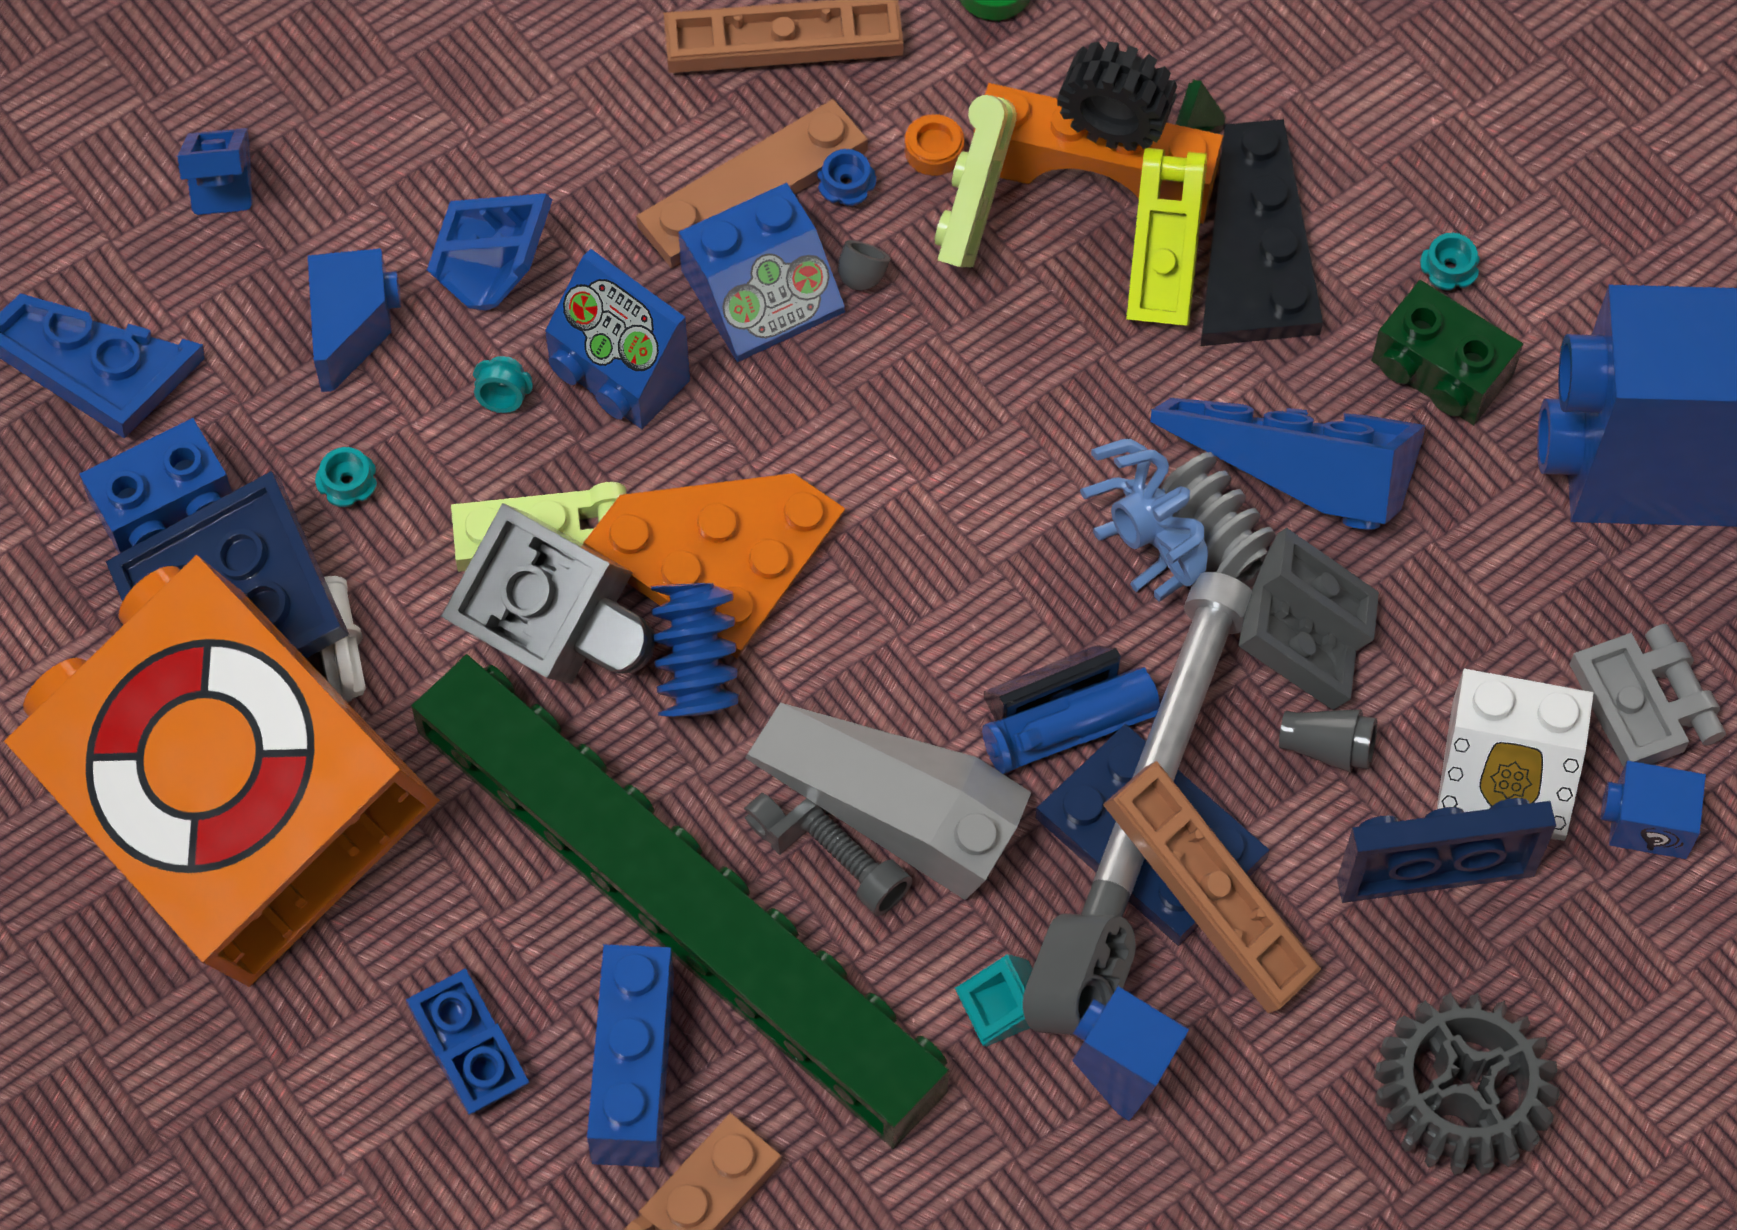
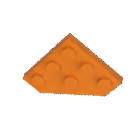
[583,473,845,659]

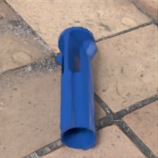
[982,667,1160,774]

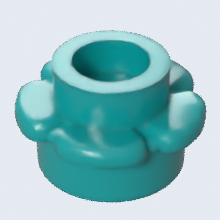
[1420,233,1480,291]
[473,356,533,413]
[315,447,377,507]

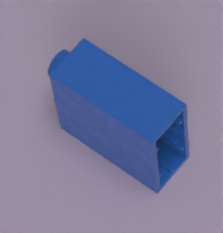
[1537,285,1737,527]

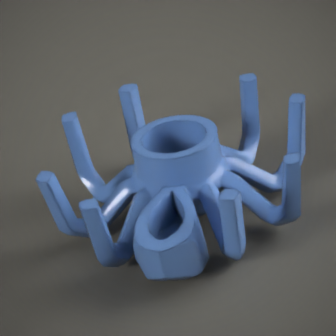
[1080,439,1208,602]

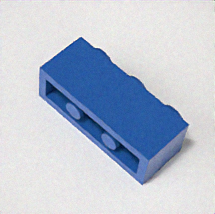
[587,944,674,1167]

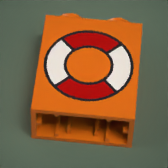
[4,555,440,987]

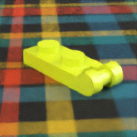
[1126,148,1207,326]

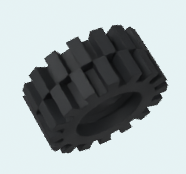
[1057,41,1177,151]

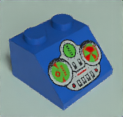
[678,183,845,362]
[545,249,690,430]

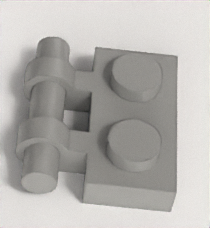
[1569,624,1726,768]

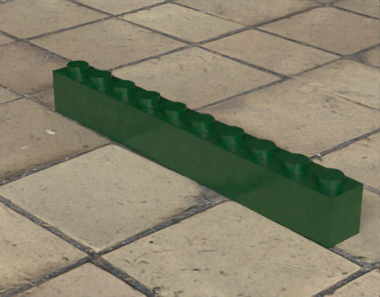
[411,654,949,1149]

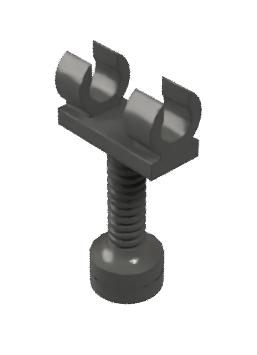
[743,793,912,916]

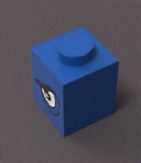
[1601,760,1706,859]

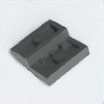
[1239,528,1379,710]

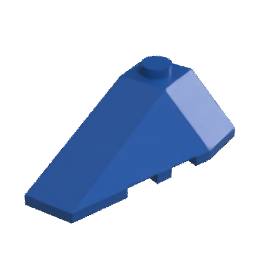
[1150,398,1425,529]

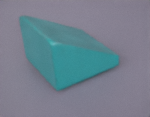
[955,954,1033,1046]

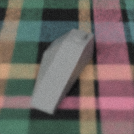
[745,703,1031,900]

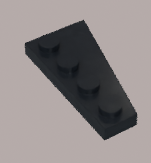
[1200,119,1323,346]

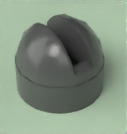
[838,240,891,291]

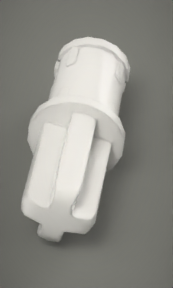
[319,576,366,702]

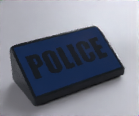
[984,645,1121,721]

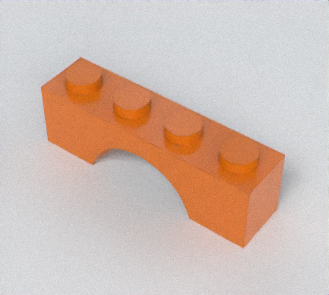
[973,83,1223,224]

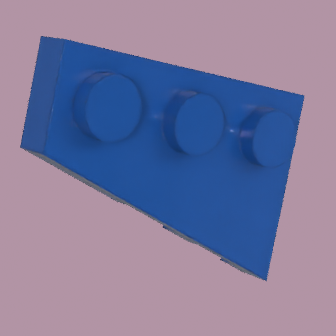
[0,293,205,439]

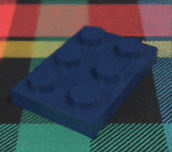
[1035,724,1269,946]
[1337,798,1556,903]

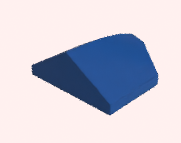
[427,193,552,311]

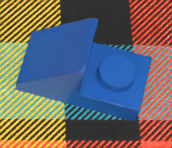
[177,128,252,215]

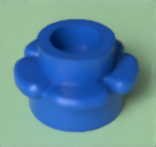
[817,149,876,206]

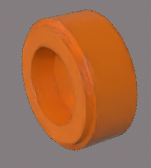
[904,114,964,176]

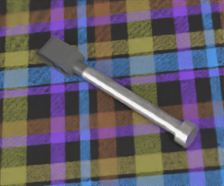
[1023,572,1253,1035]

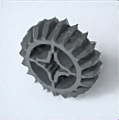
[1374,992,1560,1176]

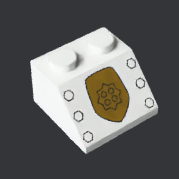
[1436,669,1593,841]

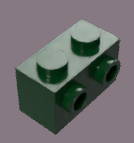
[1371,280,1524,426]

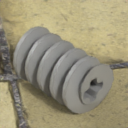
[1160,452,1276,588]

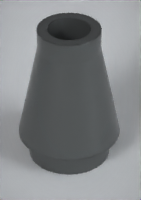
[1279,709,1377,773]

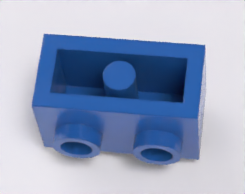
[79,418,232,554]

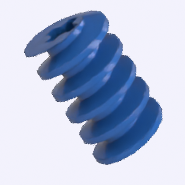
[651,583,739,717]

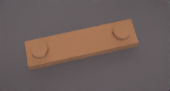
[664,0,903,73]
[636,99,868,269]
[1103,761,1321,1014]

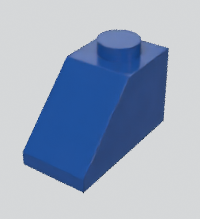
[308,248,401,392]
[1072,986,1189,1121]

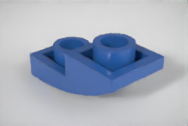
[406,968,529,1116]

